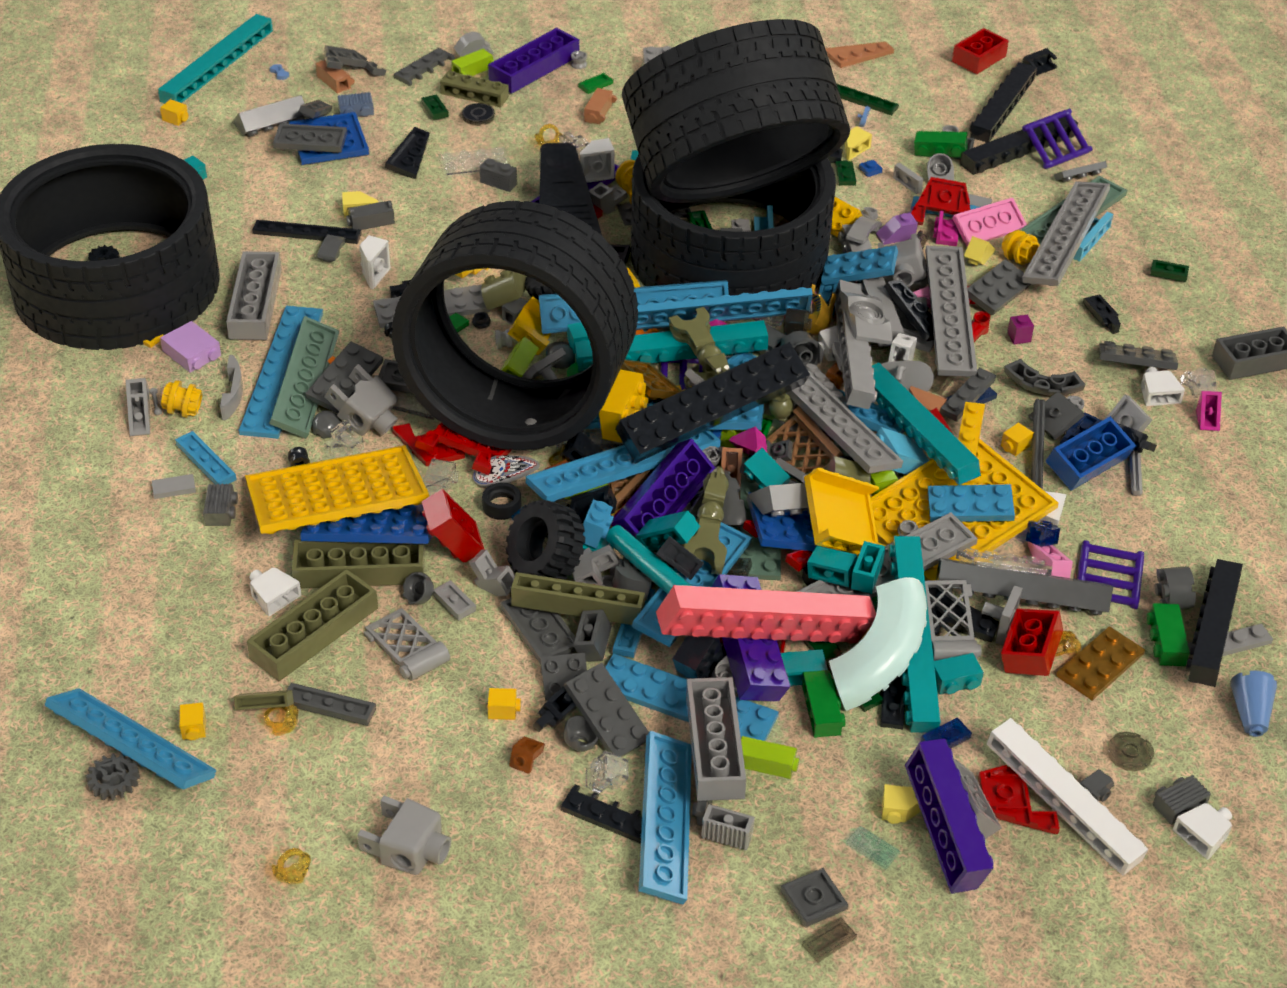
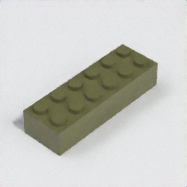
[292,540,424,588]
[247,569,378,681]

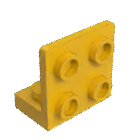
[831,197,863,238]

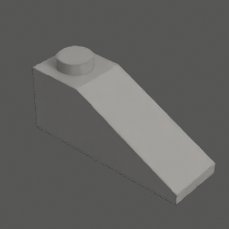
[125,378,150,436]

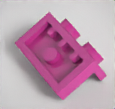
[933,211,959,247]

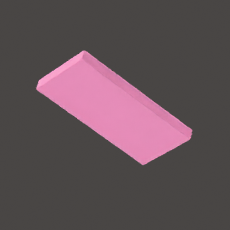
[952,197,1027,247]

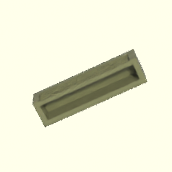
[234,690,294,710]

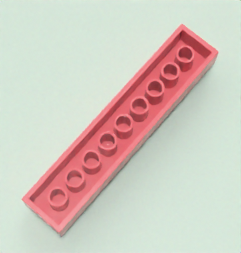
[656,585,876,644]

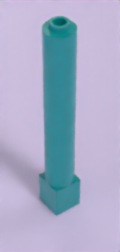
[606,525,692,594]

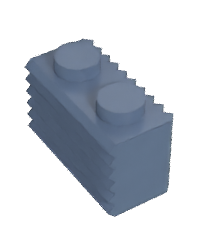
[337,92,374,117]

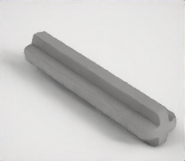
[1129,451,1143,496]

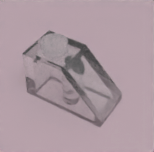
[423,459,459,497]

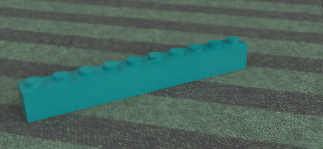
[158,14,273,104]
[575,320,768,372]
[872,362,981,485]
[889,536,941,733]

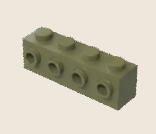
[440,71,509,108]

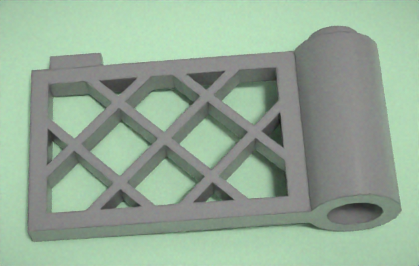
[925,580,981,661]
[364,608,450,681]

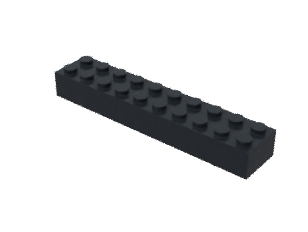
[615,342,810,464]

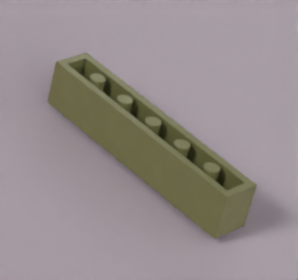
[511,572,645,625]

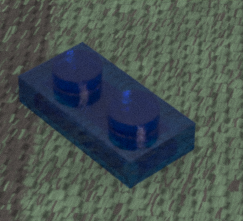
[921,717,972,748]

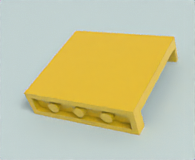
[804,468,886,557]

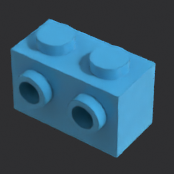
[583,499,614,549]

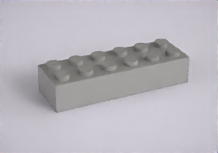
[226,251,282,340]
[686,677,746,801]

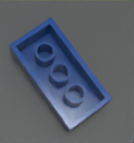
[1046,416,1136,491]

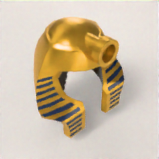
[792,284,836,335]

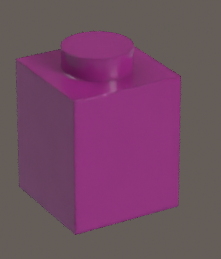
[1007,314,1034,345]

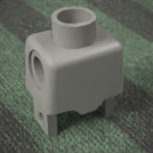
[878,233,926,287]
[324,364,398,436]
[358,796,451,875]

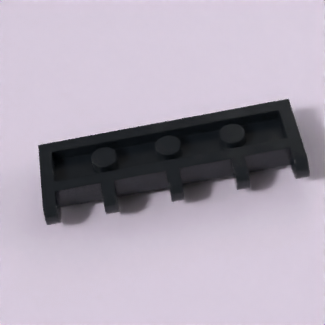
[561,784,642,844]

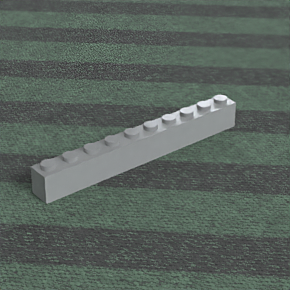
[838,225,904,347]
[834,280,877,410]

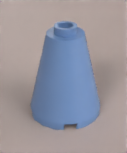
[1230,671,1277,737]

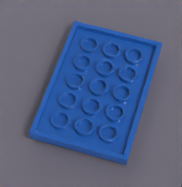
[300,504,431,544]

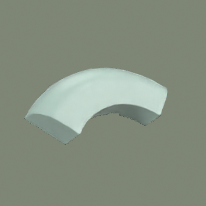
[829,577,927,711]

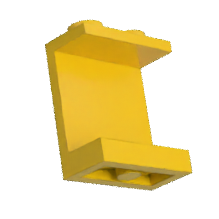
[507,296,551,355]

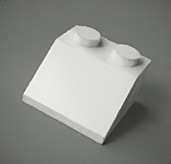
[580,138,615,183]
[359,235,391,289]

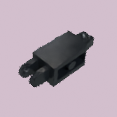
[533,675,578,732]

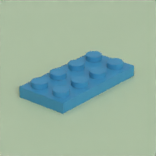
[821,246,898,285]
[927,484,1015,522]

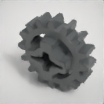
[86,753,140,801]

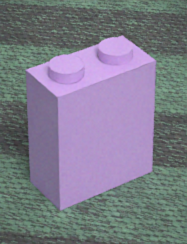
[160,321,221,373]

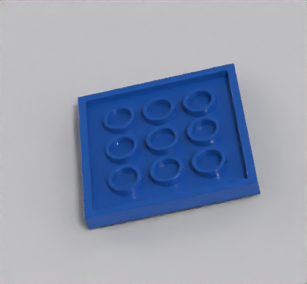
[289,112,369,165]
[747,492,818,551]

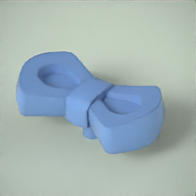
[270,64,289,80]
[857,106,870,127]

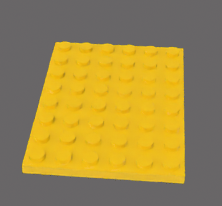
[871,439,1059,581]
[245,445,429,534]

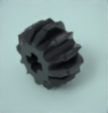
[88,245,120,261]

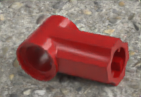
[971,311,990,342]

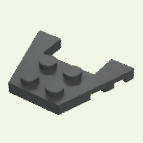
[324,45,387,76]

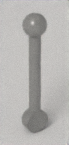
[149,388,162,415]

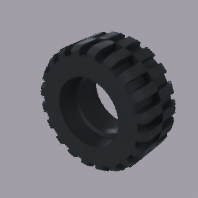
[506,500,585,580]

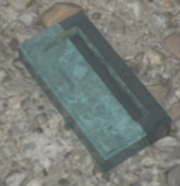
[846,826,900,870]

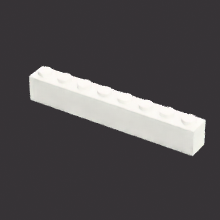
[987,718,1148,875]

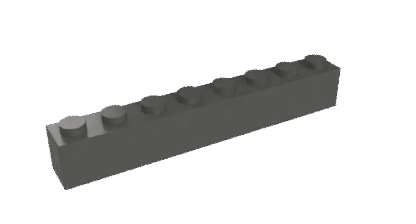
[935,558,1113,615]

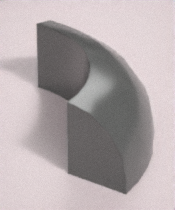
[1004,359,1086,396]
[701,469,746,527]

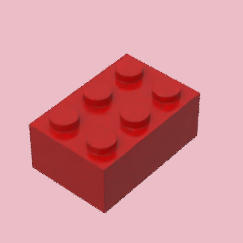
[952,28,1009,74]
[421,488,485,563]
[1001,608,1063,676]

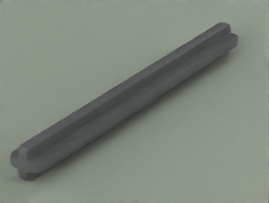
[1031,399,1045,489]

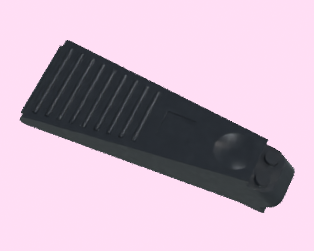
[539,142,602,235]

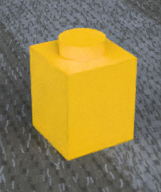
[160,99,189,126]
[1001,422,1034,457]
[488,688,521,720]
[180,703,206,740]

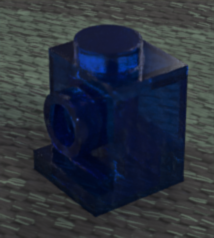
[1025,520,1061,547]

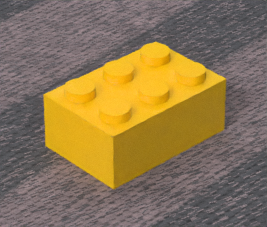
[599,369,648,443]

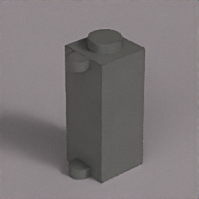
[346,201,395,230]

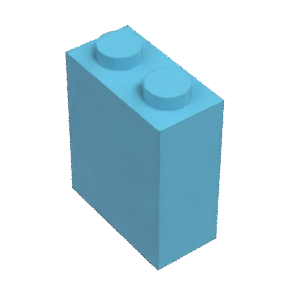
[875,427,930,475]

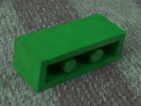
[914,131,968,157]
[1147,603,1190,666]
[801,670,846,738]

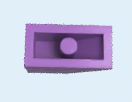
[876,213,918,245]

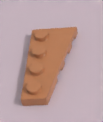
[825,41,894,68]

